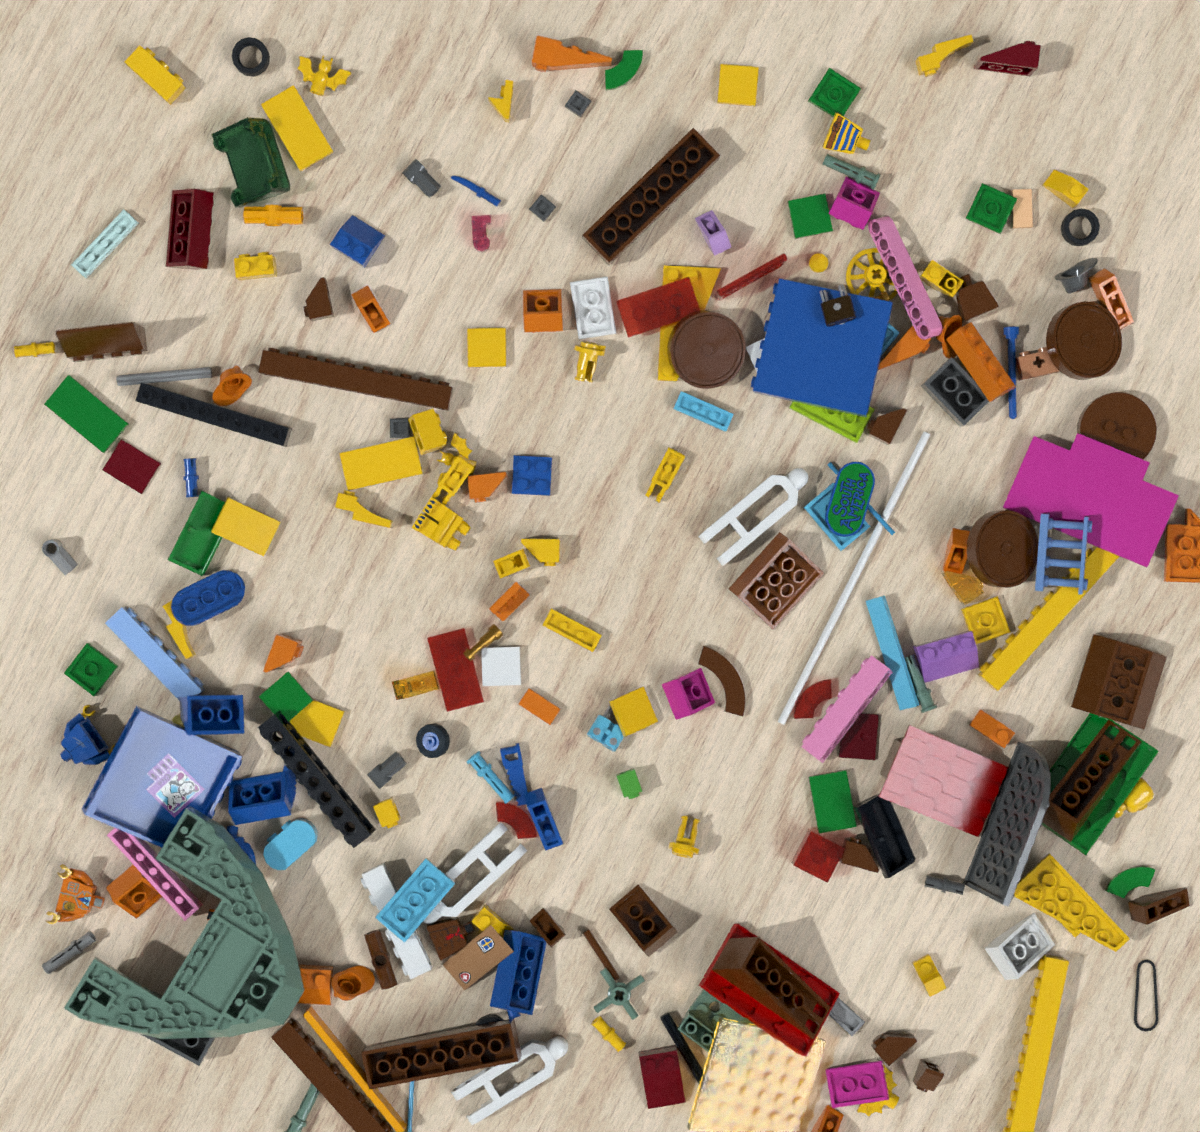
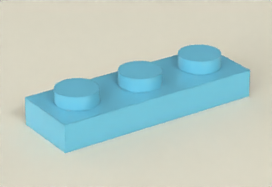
[673,391,734,432]

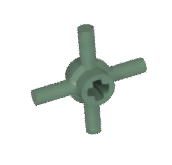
[594,968,645,1020]

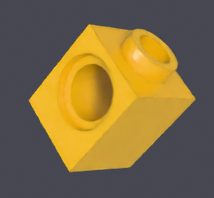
[373,797,401,829]

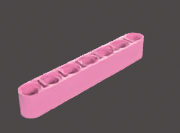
[868,216,942,340]

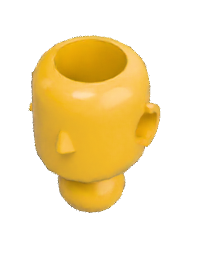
[1114,777,1154,818]

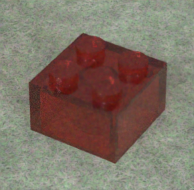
[791,828,845,883]

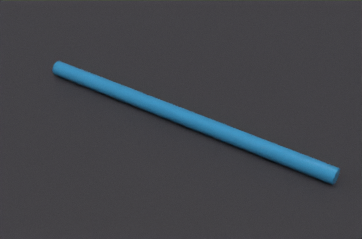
[827,462,895,535]
[407,1081,414,1132]

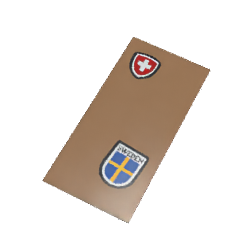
[442,925,514,991]

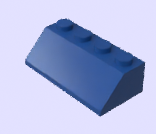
[490,930,546,1015]

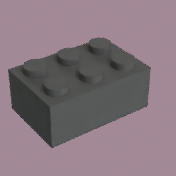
[921,357,989,427]

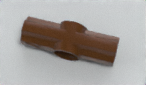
[364,929,398,990]

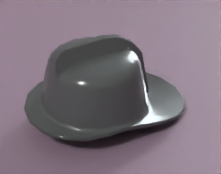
[1055,258,1098,293]

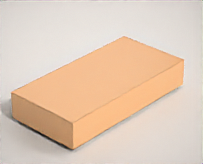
[1011,189,1033,229]

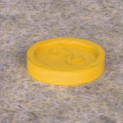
[809,253,828,273]

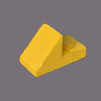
[488,80,514,123]
[493,549,530,579]
[912,954,946,997]

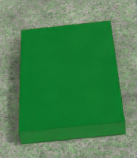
[808,770,856,833]

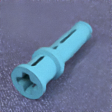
[466,751,515,804]

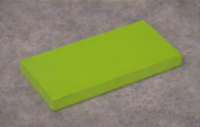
[789,401,875,443]

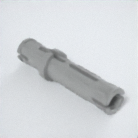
[42,931,96,974]

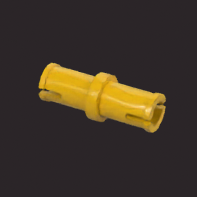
[14,341,55,358]
[591,1016,626,1052]

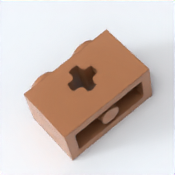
[1016,347,1059,381]

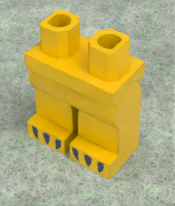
[411,496,471,551]

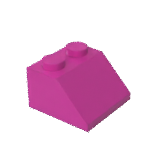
[829,177,880,230]
[662,668,715,720]

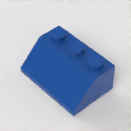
[180,695,244,735]
[228,771,291,825]

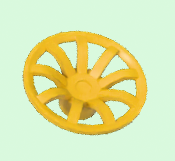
[846,248,898,300]

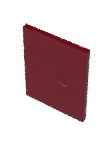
[103,439,161,494]
[839,713,879,760]

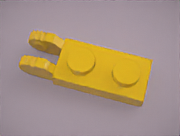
[645,447,685,503]
[432,454,476,505]

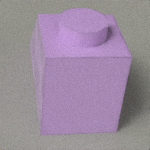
[695,210,731,256]

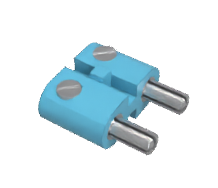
[587,706,624,752]

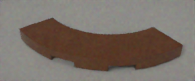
[698,646,745,717]

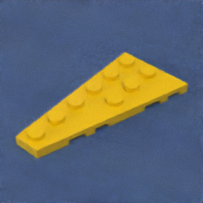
[658,265,721,382]
[1014,853,1130,952]

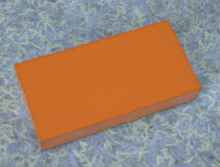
[518,688,560,725]

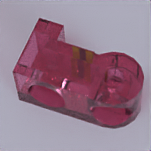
[471,215,492,253]

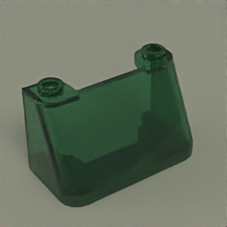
[212,117,290,208]

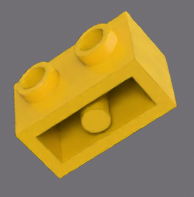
[234,252,277,281]
[408,408,447,455]

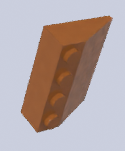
[728,532,824,629]

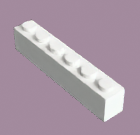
[361,863,433,979]

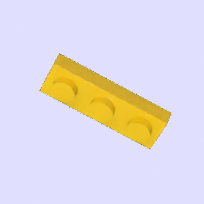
[542,608,602,652]

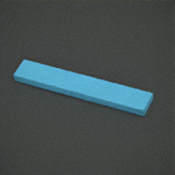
[866,595,919,710]

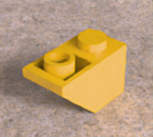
[919,260,964,298]

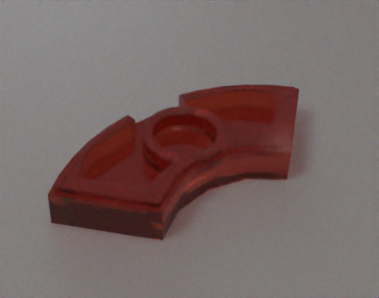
[793,679,832,719]
[496,802,537,839]

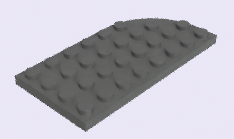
[963,742,1051,907]

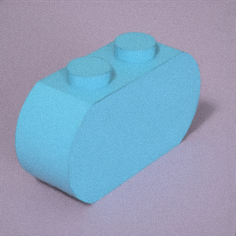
[264,818,318,870]

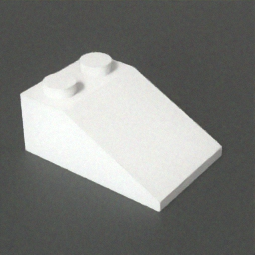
[984,913,1055,980]

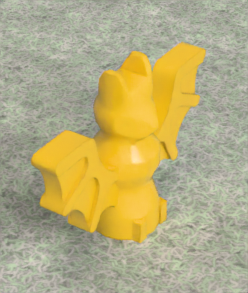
[298,55,351,96]
[437,433,477,484]
[857,1064,899,1116]

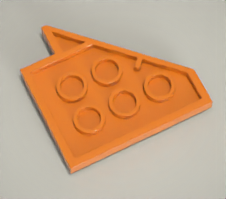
[1164,509,1200,583]

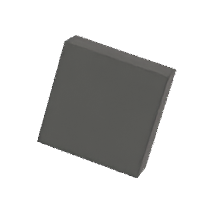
[565,90,591,118]
[529,194,556,222]
[390,418,410,438]

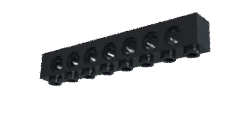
[135,383,292,447]
[258,710,376,848]

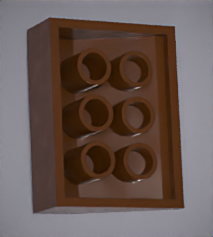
[55,322,147,362]

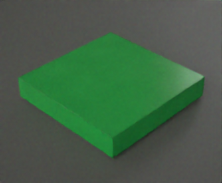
[808,68,861,118]
[966,183,1017,235]
[787,193,833,239]
[64,643,118,697]
[259,671,313,721]

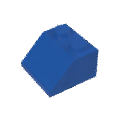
[330,215,385,268]

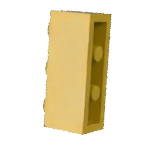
[125,45,186,105]

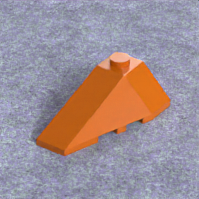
[532,35,612,72]

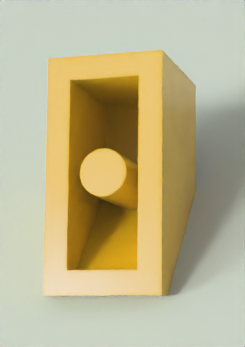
[1042,170,1089,208]
[521,539,560,566]
[472,904,514,938]

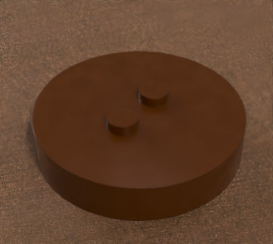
[1046,301,1122,380]
[667,310,746,389]
[1077,392,1157,459]
[967,510,1039,588]

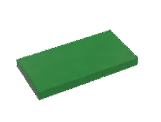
[44,375,129,453]

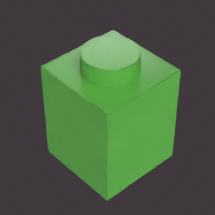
[616,768,642,799]

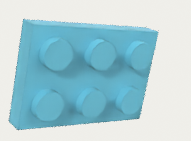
[803,483,870,551]

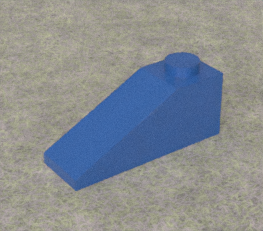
[524,788,563,851]

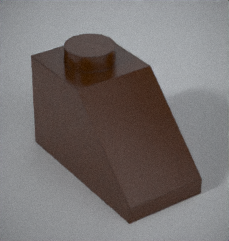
[303,277,334,321]
[867,408,907,445]
[839,837,879,873]
[871,1033,917,1066]
[913,1059,944,1092]

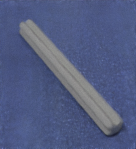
[116,367,212,386]

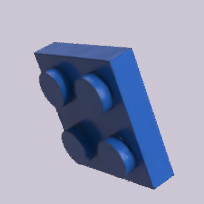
[512,455,552,496]

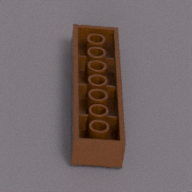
[582,128,720,265]
[361,1018,522,1090]

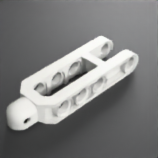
[698,468,808,566]
[423,822,527,924]
[451,1036,568,1125]

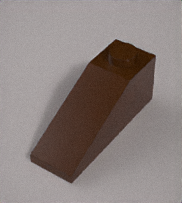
[1128,888,1190,925]

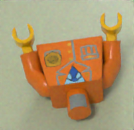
[46,864,105,924]

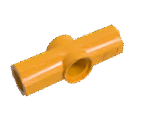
[243,205,303,226]

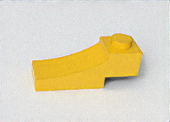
[915,34,974,77]
[335,490,393,528]
[163,600,196,659]

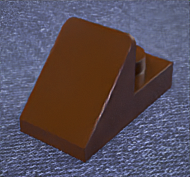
[530,908,566,948]

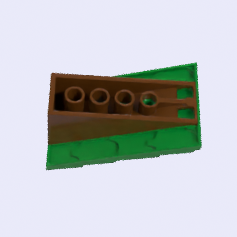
[1042,713,1159,855]

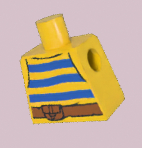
[822,112,871,154]

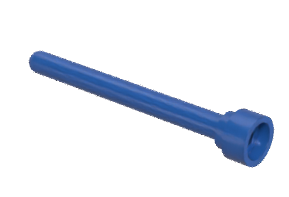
[1003,327,1019,419]

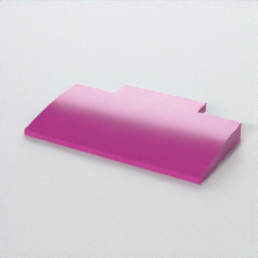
[1003,433,1179,568]

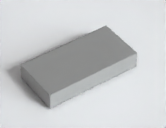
[829,997,865,1036]

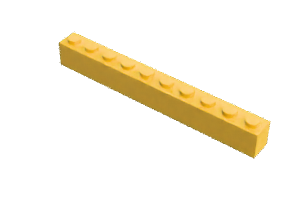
[978,546,1120,691]
[1003,954,1069,1132]

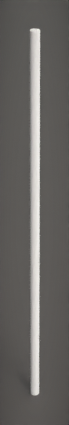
[778,432,930,725]

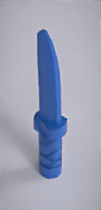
[451,176,501,207]

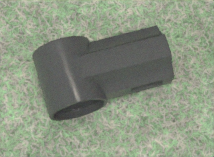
[402,159,441,198]
[367,751,407,789]

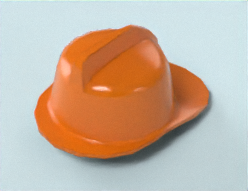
[935,315,962,359]
[212,365,252,406]
[331,966,375,1001]

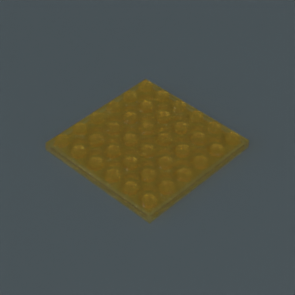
[687,1017,826,1132]

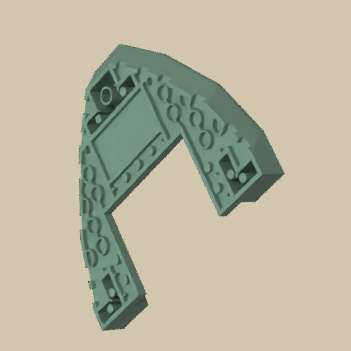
[64,806,305,1039]

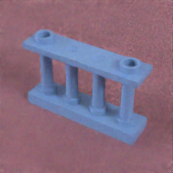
[1035,513,1092,595]

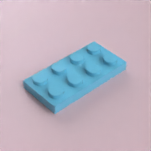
[375,858,455,943]

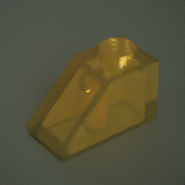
[941,571,984,605]
[392,670,439,700]

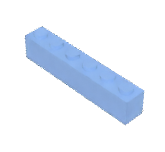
[105,607,205,701]

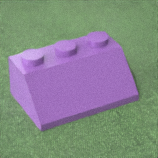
[913,631,979,683]

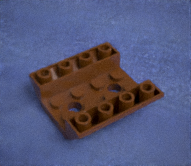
[1071,634,1167,730]

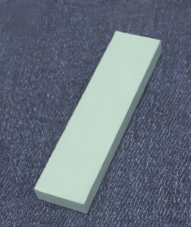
[71,209,139,279]

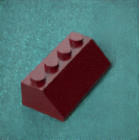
[166,188,214,270]

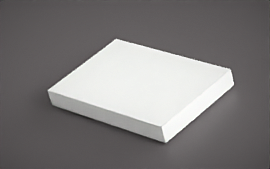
[570,276,616,340]

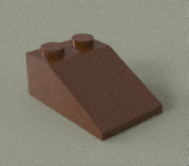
[609,885,678,957]

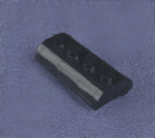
[854,794,916,879]

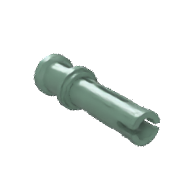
[822,154,881,190]
[905,654,938,713]
[284,1083,320,1132]

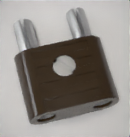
[820,284,856,327]

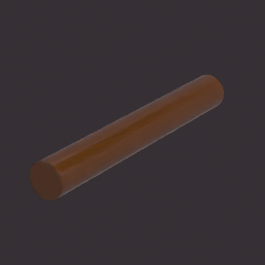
[583,929,620,981]

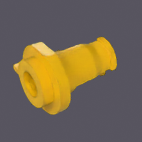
[574,341,606,383]
[668,816,700,858]

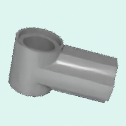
[42,539,78,575]

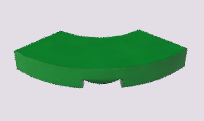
[605,50,643,90]
[1105,866,1156,898]

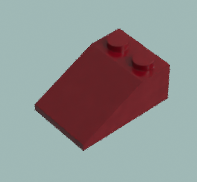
[974,41,1041,77]
[638,1045,686,1109]

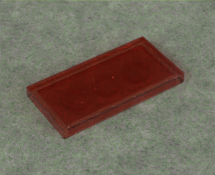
[715,253,788,301]
[616,277,700,338]
[427,628,484,712]

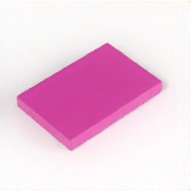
[825,1061,889,1108]

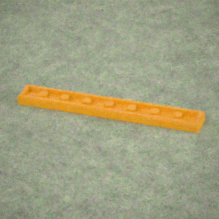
[303,1006,407,1132]

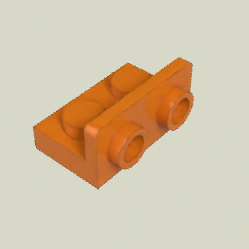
[489,581,529,621]

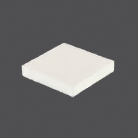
[481,647,521,686]

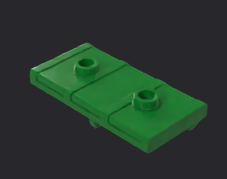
[167,491,225,576]

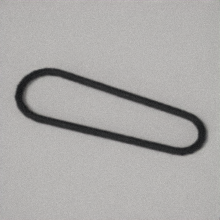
[1134,960,1159,1032]

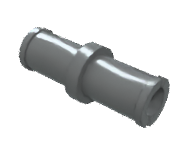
[924,875,965,895]

